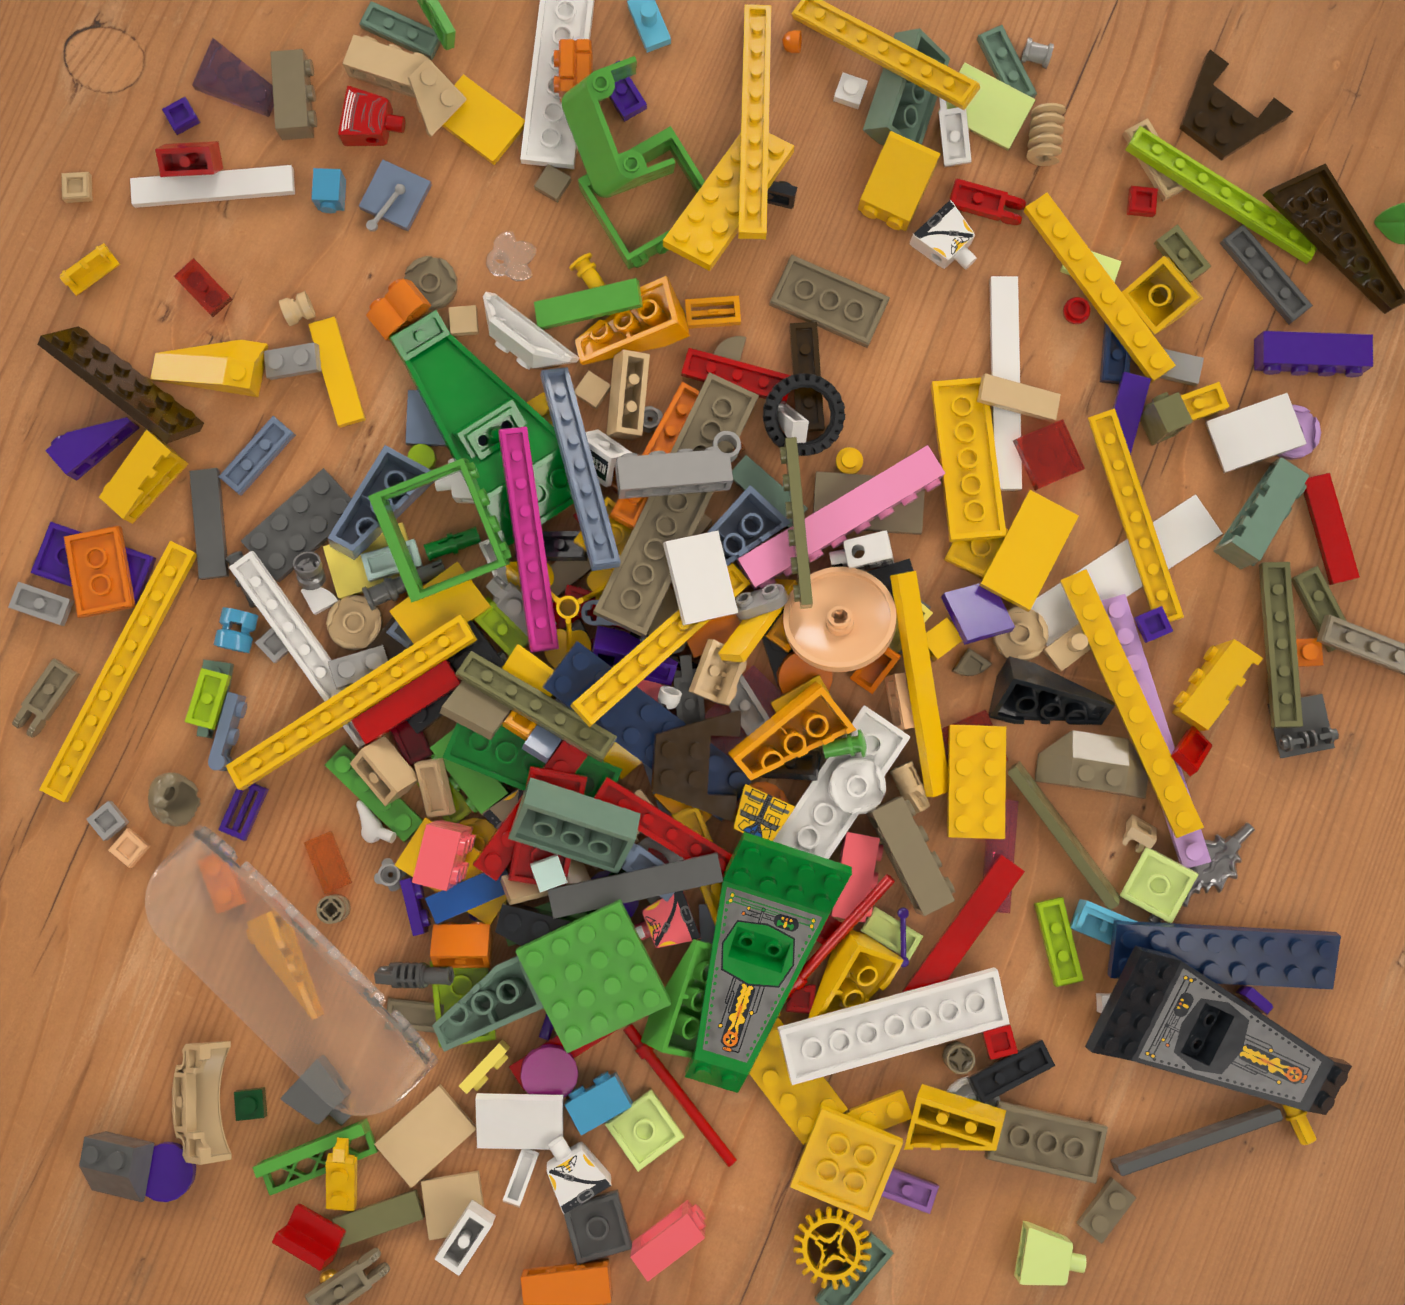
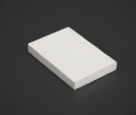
[1205,393,1307,473]
[663,531,738,626]
[476,1093,564,1150]

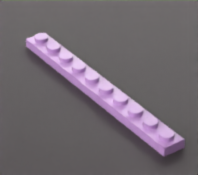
[1101,594,1211,868]

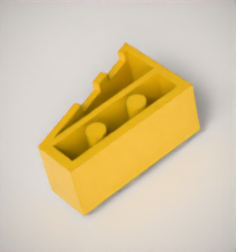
[99,429,189,524]
[1172,639,1263,731]
[904,1084,1006,1151]

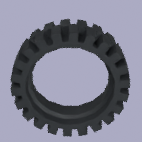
[763,373,846,456]

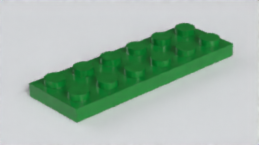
[442,723,622,798]

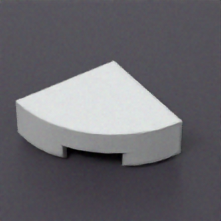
[301,587,339,615]

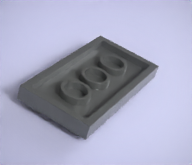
[241,468,352,583]

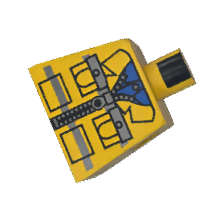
[733,784,795,841]

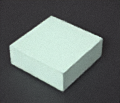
[530,854,567,893]

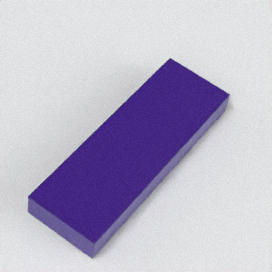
[1113,372,1151,455]

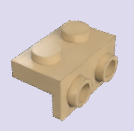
[688,639,747,706]

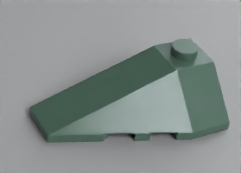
[432,956,544,1052]

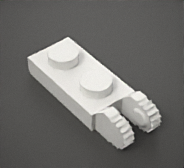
[939,97,971,167]

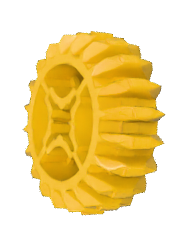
[793,1206,872,1290]

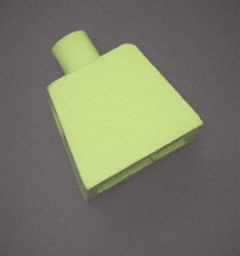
[1014,1221,1086,1286]

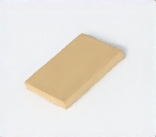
[374,1084,476,1188]

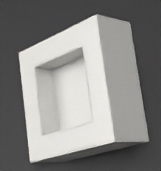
[833,72,868,109]

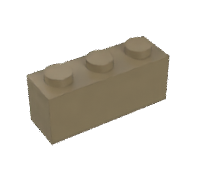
[270,49,318,140]

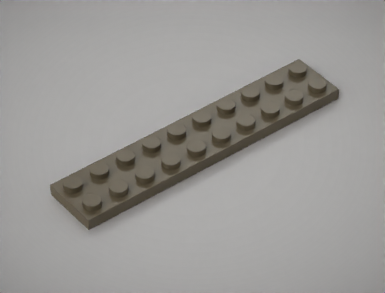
[593,372,759,638]

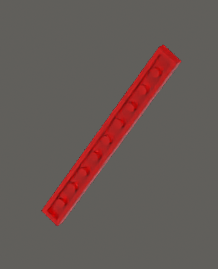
[593,777,842,944]

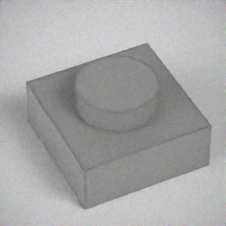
[255,628,289,663]
[86,801,129,841]

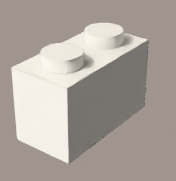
[435,1200,496,1276]

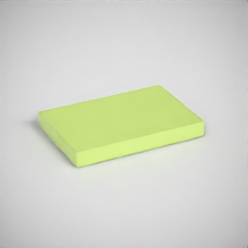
[938,62,1036,150]

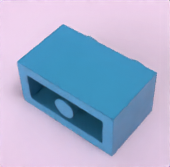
[565,1071,633,1136]

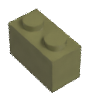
[1140,392,1193,446]

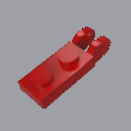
[949,178,1026,226]

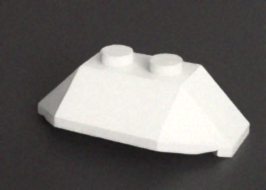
[483,292,580,370]

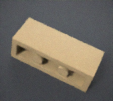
[343,35,427,98]
[606,350,650,441]

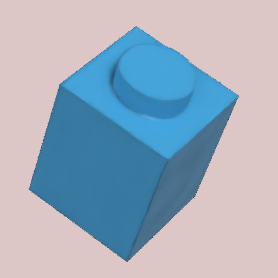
[311,168,346,214]

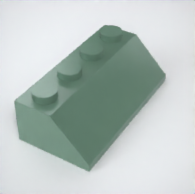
[863,28,950,145]
[508,777,640,874]

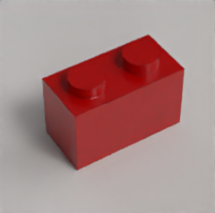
[155,141,223,177]

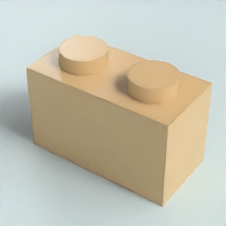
[350,736,418,806]

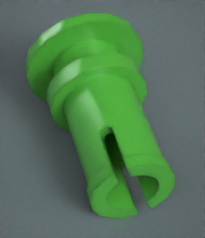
[823,729,867,759]

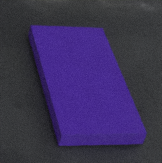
[31,521,156,605]

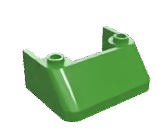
[562,56,675,198]

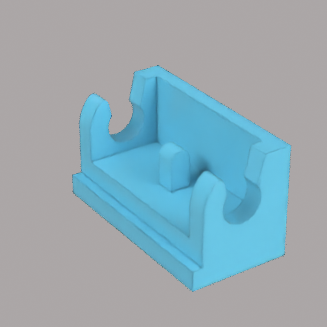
[1070,899,1137,945]

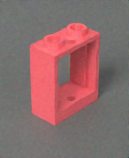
[630,1200,706,1282]

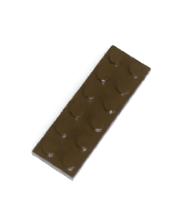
[37,326,204,444]

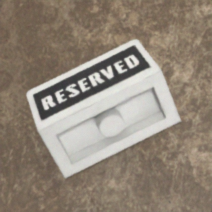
[586,429,632,487]

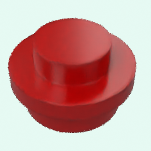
[1063,297,1091,324]

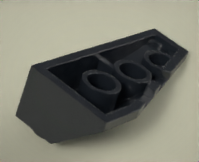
[989,656,1115,725]

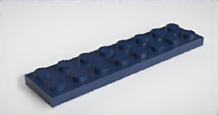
[542,641,752,822]
[1107,920,1341,989]

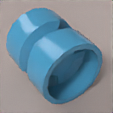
[213,607,259,654]

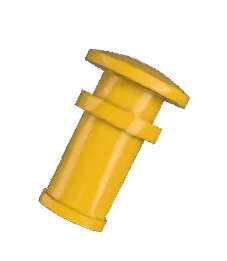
[569,253,606,289]

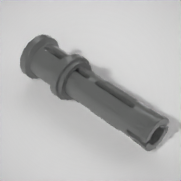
[362,558,446,611]

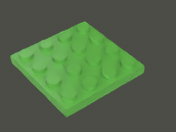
[515,899,671,1053]

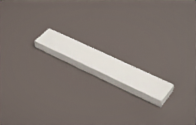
[130,165,295,208]

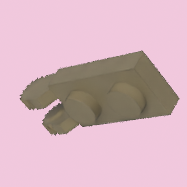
[12,659,80,738]
[305,1248,390,1305]

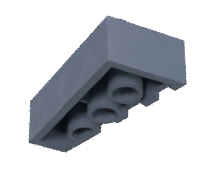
[328,445,434,560]
[707,485,791,566]

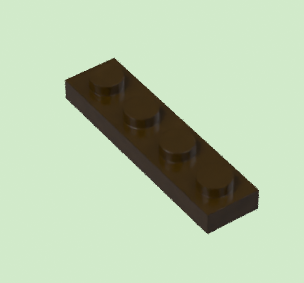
[789,322,825,432]

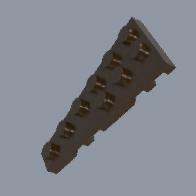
[1263,163,1405,314]

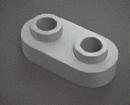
[735,584,789,620]

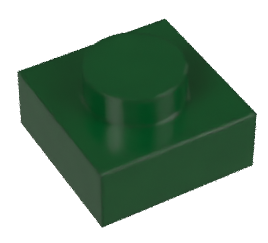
[234,1087,268,1121]

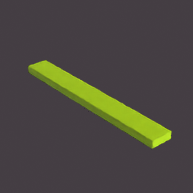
[1125,126,1317,264]

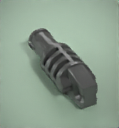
[374,962,454,989]

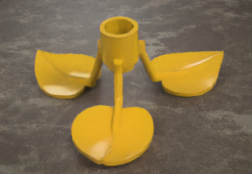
[506,561,613,669]

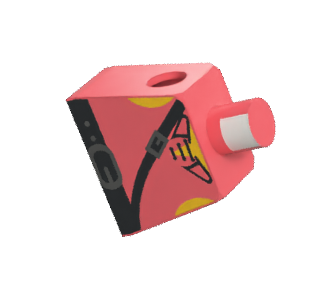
[634,891,701,948]

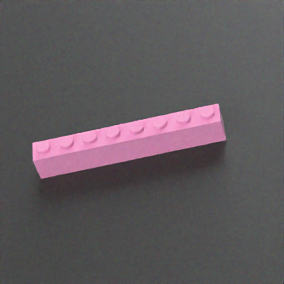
[737,445,945,591]

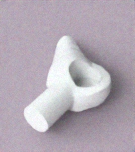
[356,800,396,843]

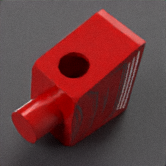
[338,86,406,146]

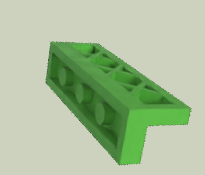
[252,1118,379,1196]

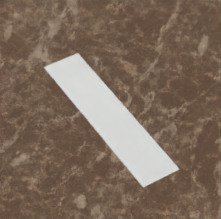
[1031,494,1223,646]

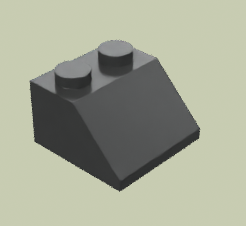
[79,1131,155,1202]

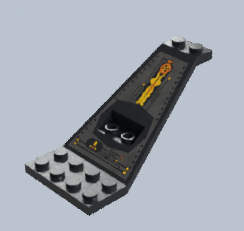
[1085,945,1352,1115]

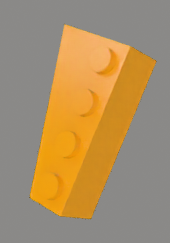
[728,681,856,781]

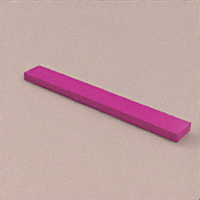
[498,427,559,653]

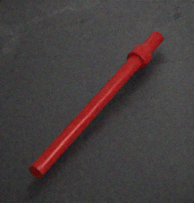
[785,874,895,1002]
[623,1023,737,1167]

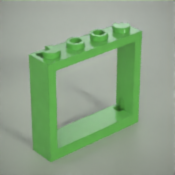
[578,126,705,270]
[368,458,512,603]

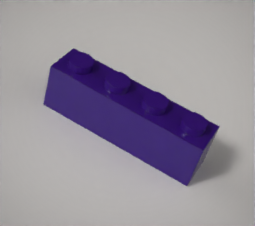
[1254,331,1373,377]

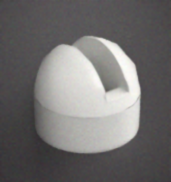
[658,686,682,710]

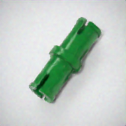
[423,526,481,561]

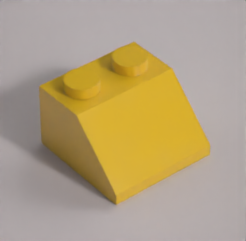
[1122,256,1204,335]

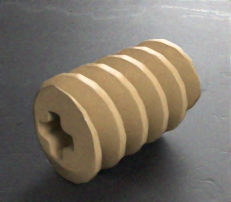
[1026,103,1066,166]

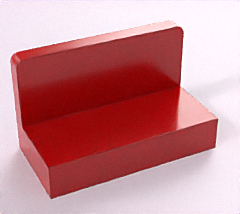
[272,1204,346,1271]

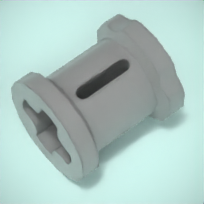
[1021,37,1054,69]

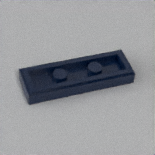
[1100,321,1131,384]

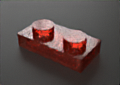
[174,258,233,317]

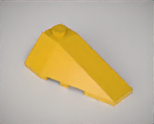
[150,340,269,397]
[808,930,904,1018]

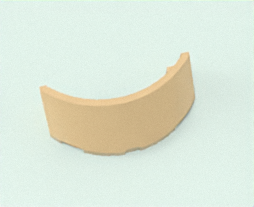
[172,1041,232,1165]

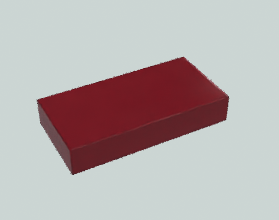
[391,720,433,766]

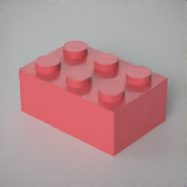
[412,819,476,891]

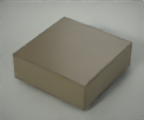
[534,164,572,203]

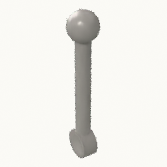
[366,184,405,232]

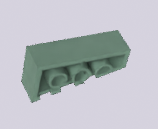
[1213,457,1309,569]

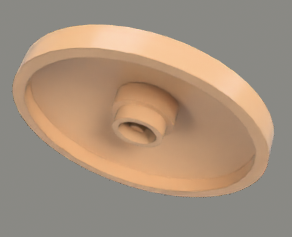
[783,567,896,672]

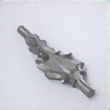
[1148,822,1255,923]

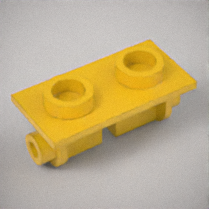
[60,243,120,296]

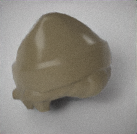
[148,772,201,827]

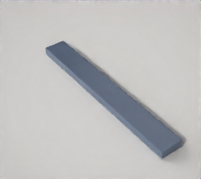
[540,367,621,571]

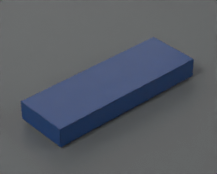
[425,867,509,924]

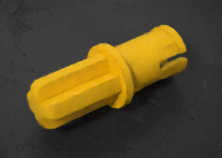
[1282,1104,1316,1145]

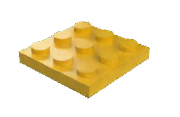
[790,1105,903,1221]

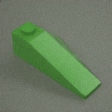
[641,939,712,1058]

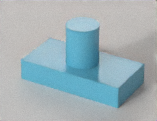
[627,0,671,53]

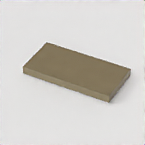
[769,254,890,348]
[813,471,925,535]
[984,1100,1108,1184]

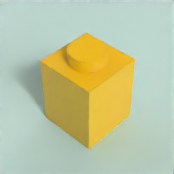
[926,618,962,662]

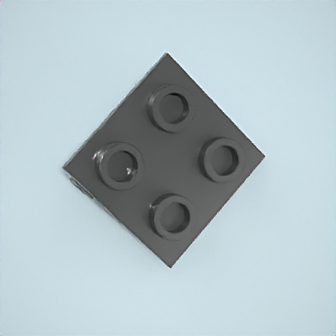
[1267,694,1339,759]

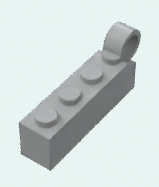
[615,431,741,499]

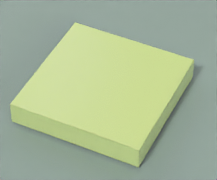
[1120,847,1199,923]
[605,1089,684,1171]

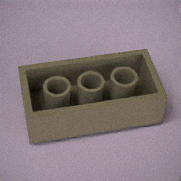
[866,797,955,916]

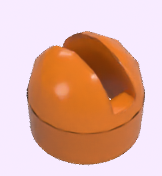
[782,30,802,53]

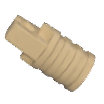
[889,761,930,813]

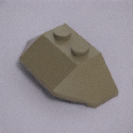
[1034,730,1148,799]

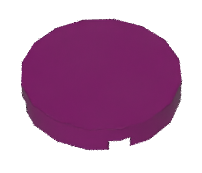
[521,1044,578,1098]

